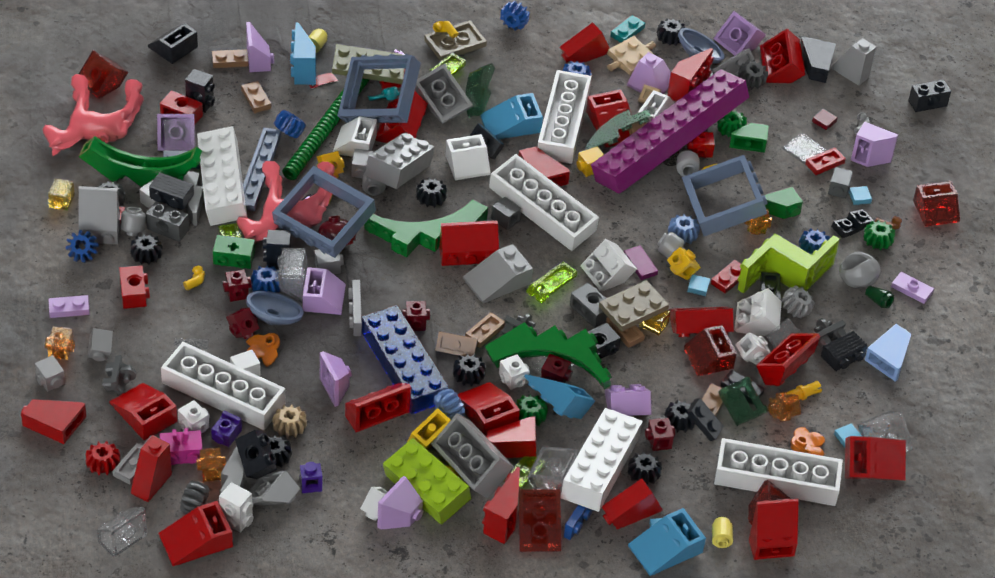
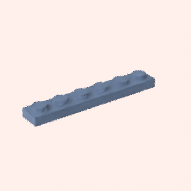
[243,128,282,211]

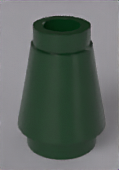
[865,285,894,308]

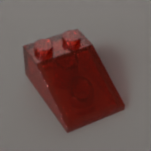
[518,489,562,552]

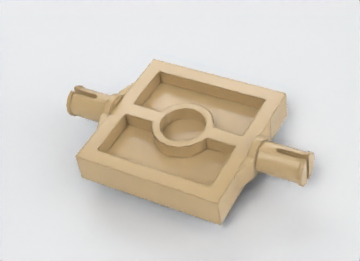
[607,36,656,75]

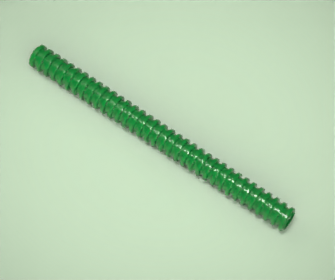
[282,78,370,180]

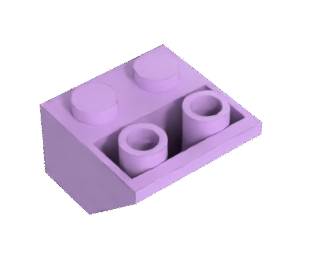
[851,122,898,167]
[303,267,346,315]
[605,384,651,416]

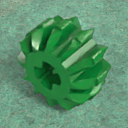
[717,110,747,138]
[863,220,895,251]
[515,394,548,426]

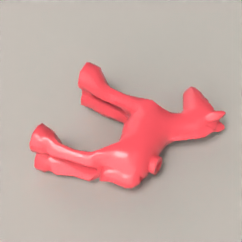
[43,74,144,156]
[236,161,336,243]

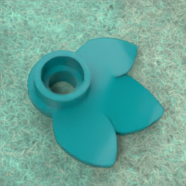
[368,87,400,101]

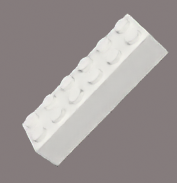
[537,70,592,164]
[197,126,247,226]
[489,154,599,251]
[161,342,286,431]
[560,408,643,512]
[714,438,843,506]

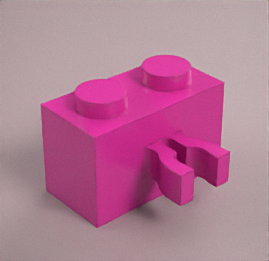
[160,428,203,465]

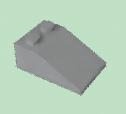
[415,64,473,124]
[79,186,121,245]
[463,244,533,304]

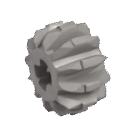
[781,285,815,319]

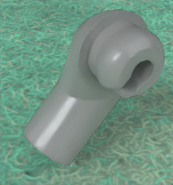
[854,112,870,135]

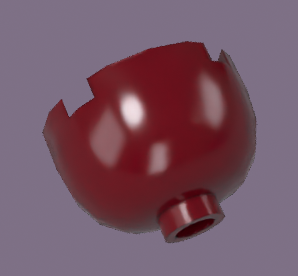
[318,216,356,246]

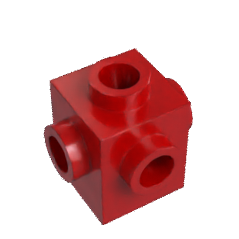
[687,132,715,158]

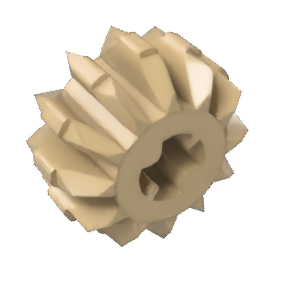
[272,404,307,439]

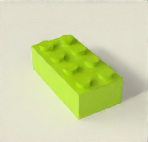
[383,438,471,525]

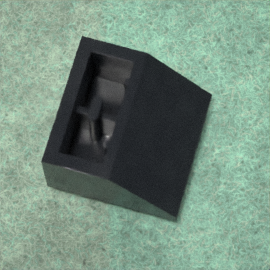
[148,23,198,64]

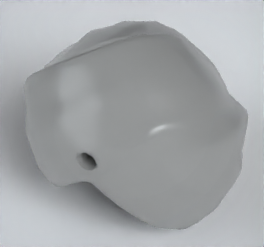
[839,252,881,288]

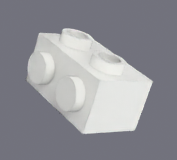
[219,482,254,533]

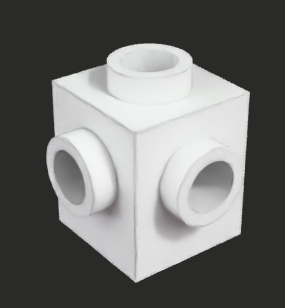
[735,332,770,365]
[499,354,530,390]
[178,400,210,433]

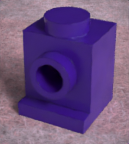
[211,410,242,447]
[299,462,323,494]

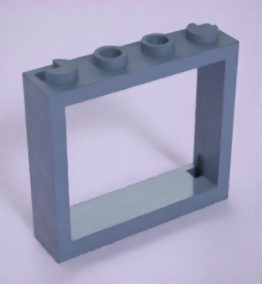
[338,54,421,123]
[682,155,768,236]
[272,166,376,258]

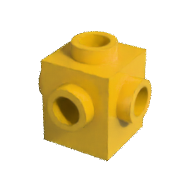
[316,151,345,178]
[667,247,701,280]

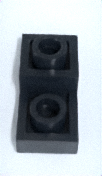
[831,209,874,238]

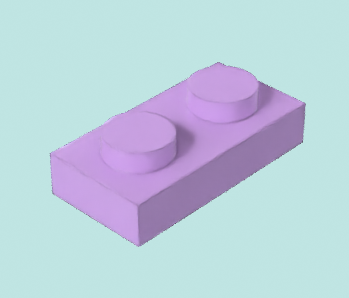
[49,295,89,318]

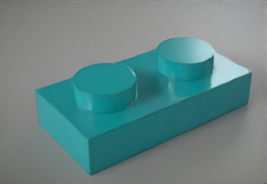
[610,15,645,43]

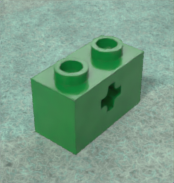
[213,235,255,269]

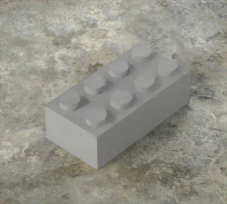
[364,133,435,189]
[431,413,514,498]

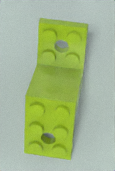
[737,234,840,293]

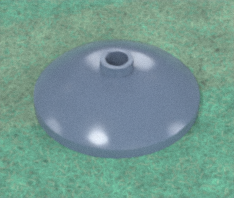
[678,28,724,64]
[246,291,304,325]

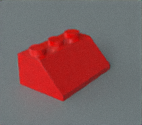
[760,28,805,83]
[375,91,428,143]
[439,221,499,266]
[669,307,734,337]
[756,333,820,386]
[345,383,411,432]

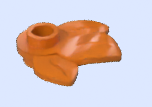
[246,333,280,367]
[791,427,825,456]

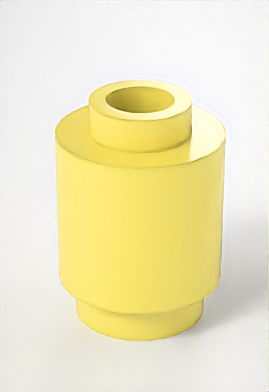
[309,29,327,53]
[712,517,733,548]

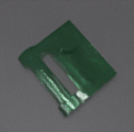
[718,376,769,426]

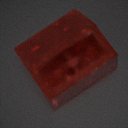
[913,181,960,226]
[684,325,737,376]

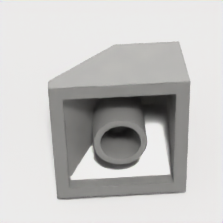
[249,470,300,505]

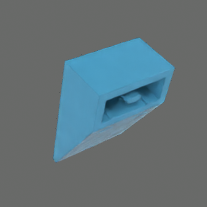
[290,22,316,85]
[480,93,543,139]
[524,374,595,419]
[628,508,706,576]

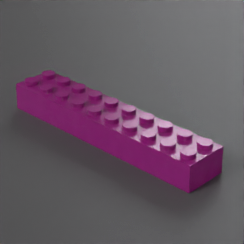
[591,69,749,194]

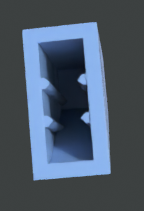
[865,324,911,381]

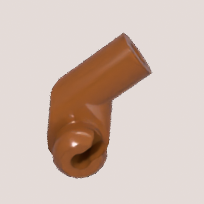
[875,216,902,230]

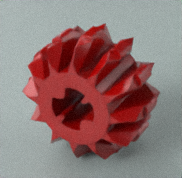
[85,441,120,476]

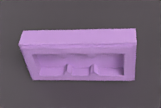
[891,272,934,304]

